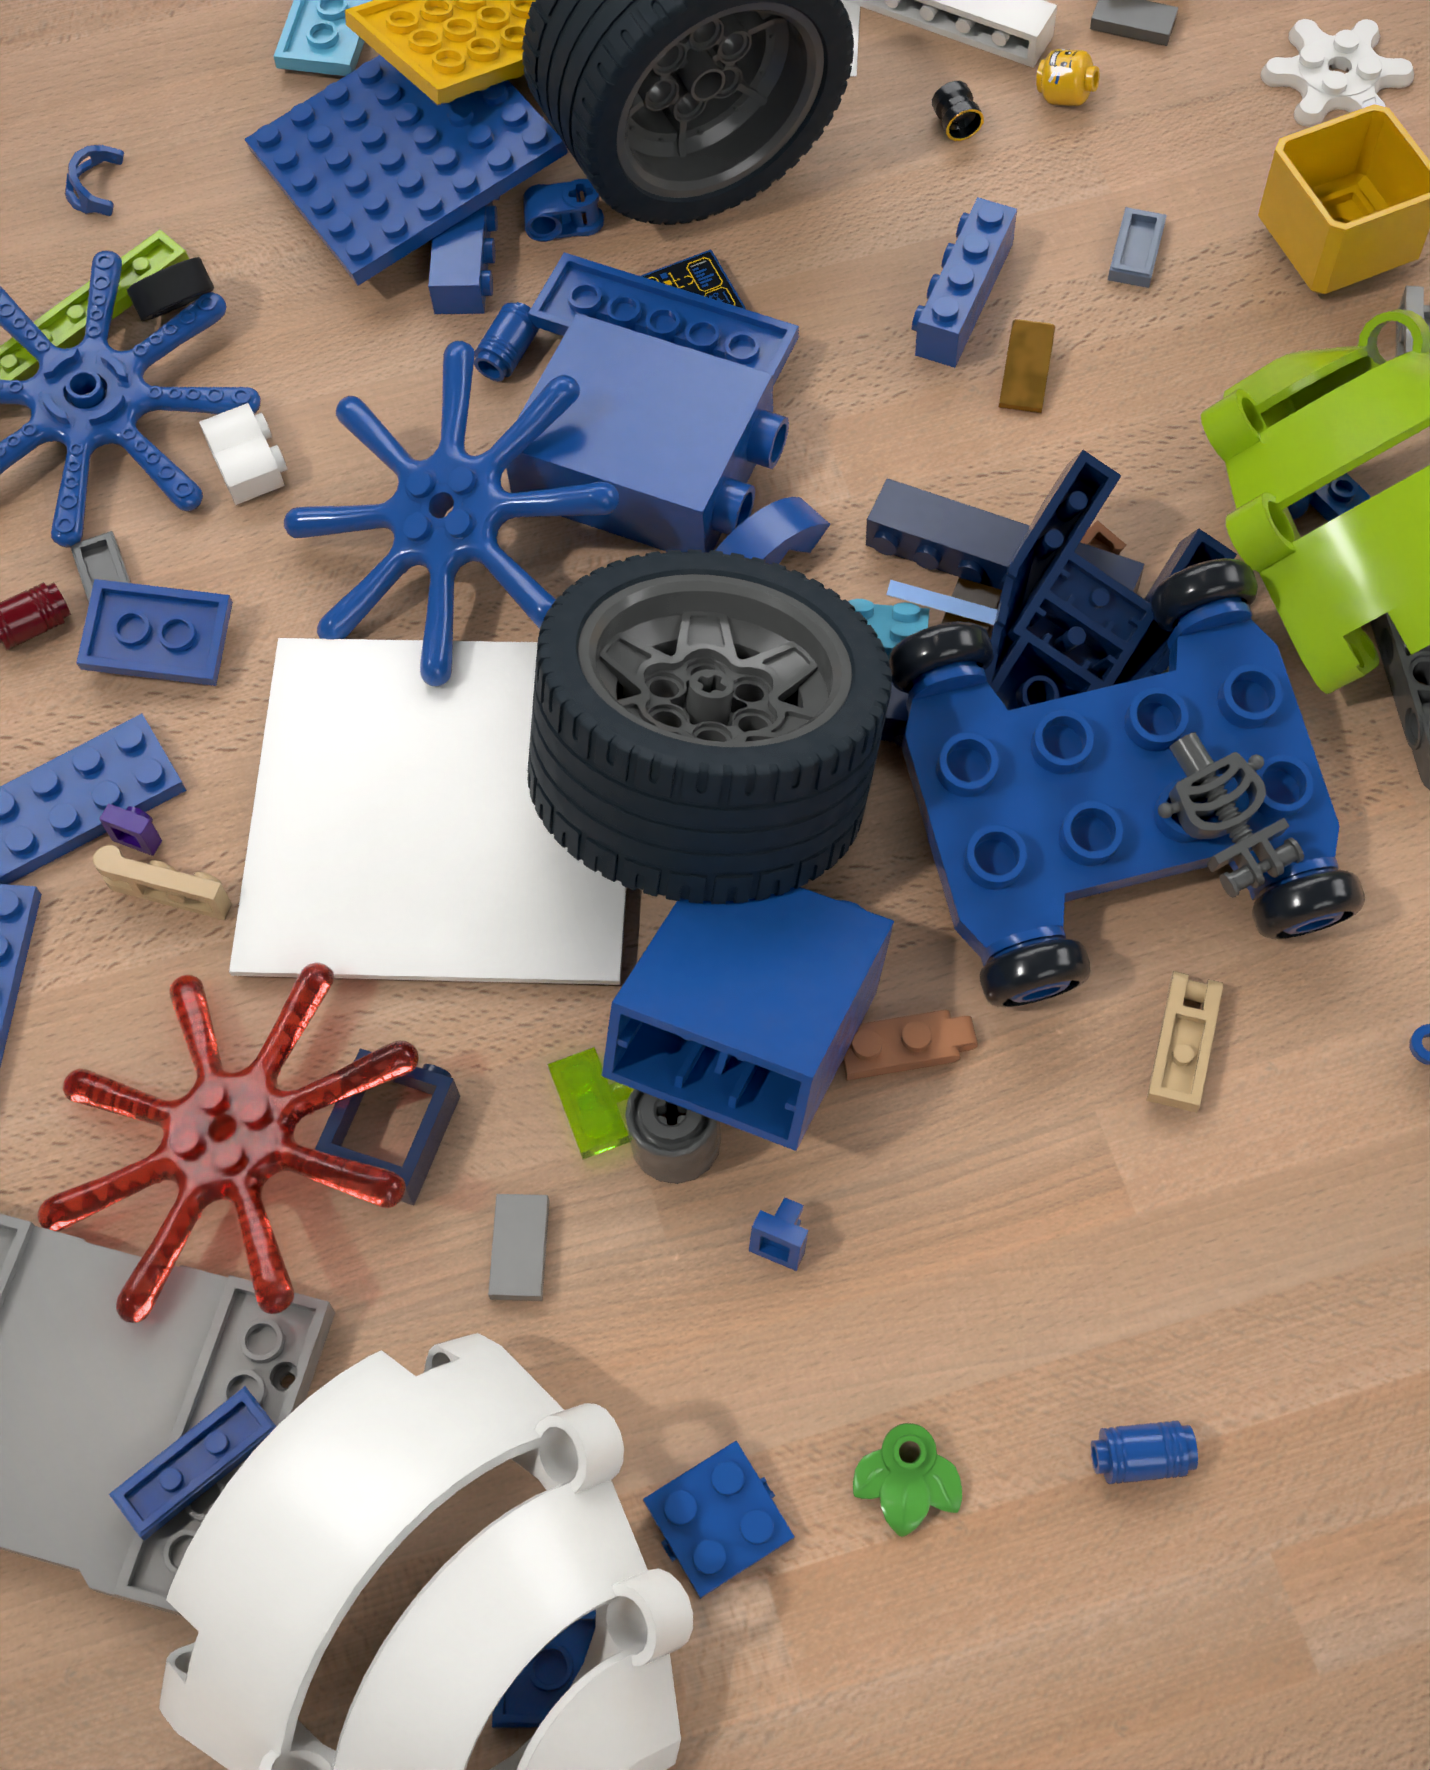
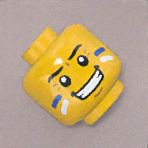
[1036,49,1100,106]

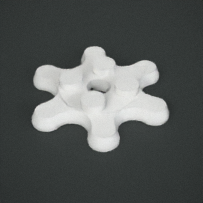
[1261,19,1414,127]

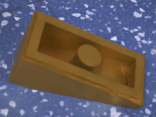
[999,319,1055,413]

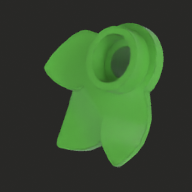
[853,1423,962,1537]

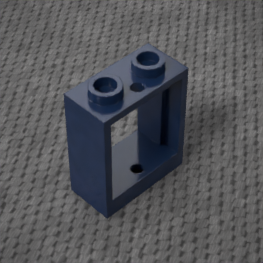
[311,1048,460,1206]

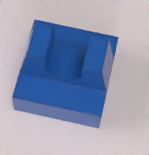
[749,1197,809,1271]

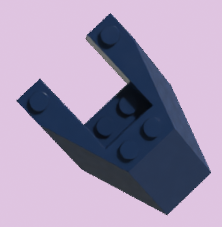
[985,450,1237,710]

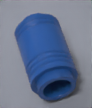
[474,302,540,381]
[1091,1420,1198,1485]

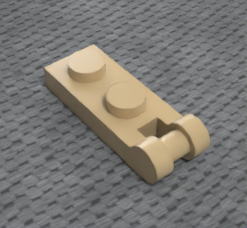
[93,845,232,920]
[1146,971,1223,1113]

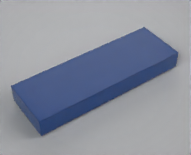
[109,1386,277,1541]

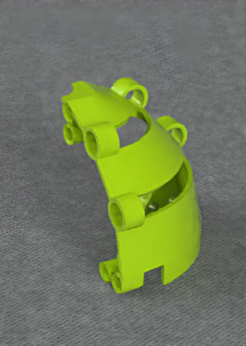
[1201,309,1430,694]

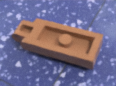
[843,1010,978,1081]

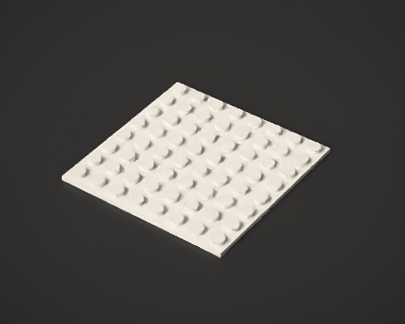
[229,638,627,985]

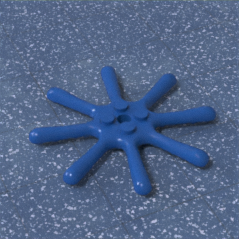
[0,251,261,548]
[284,341,619,686]

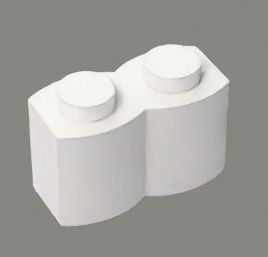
[199,403,288,505]

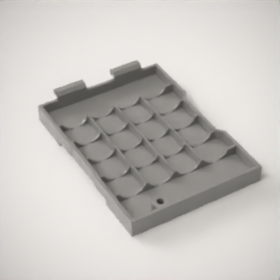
[0,1214,335,1617]

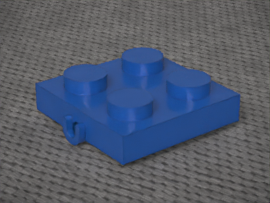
[643,1440,795,1599]

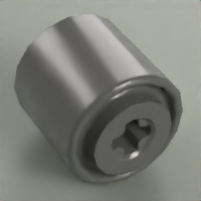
[625,1089,721,1184]

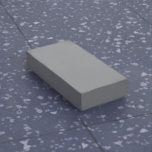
[488,1194,550,1301]

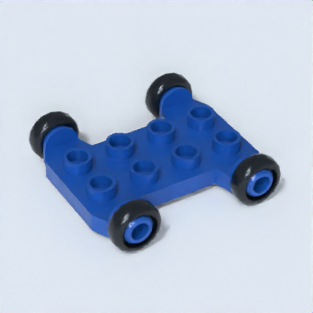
[888,558,1365,1007]

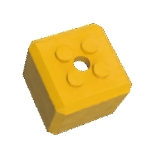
[1258,104,1430,294]

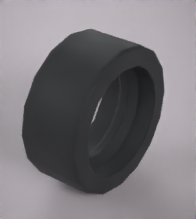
[127,257,214,321]

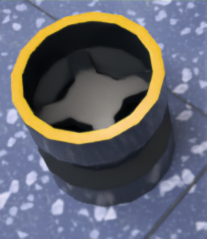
[932,81,984,141]

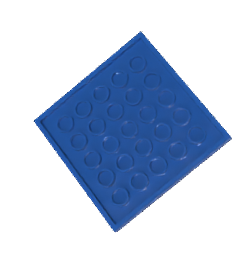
[244,55,568,286]

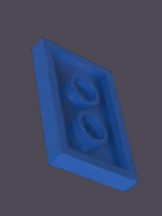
[76,579,233,686]

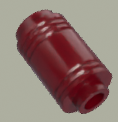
[0,582,71,650]

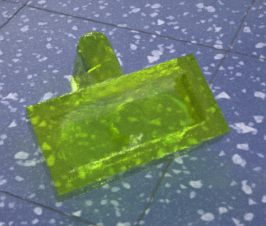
[547,1047,634,1160]

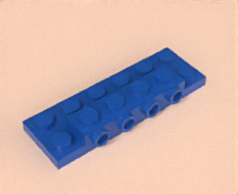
[528,252,799,386]

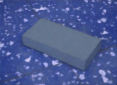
[1108,207,1167,288]

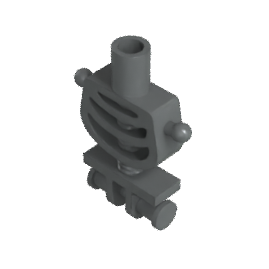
[1158,732,1304,898]

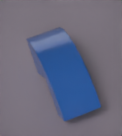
[715,497,830,564]

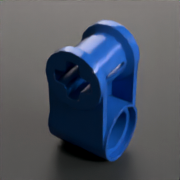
[523,179,605,242]

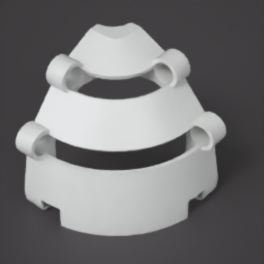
[159,1333,693,1770]

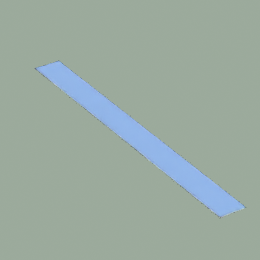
[886,580,997,625]

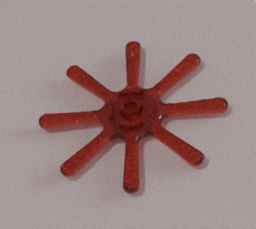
[37,962,419,1323]

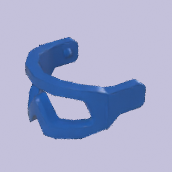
[65,144,124,216]

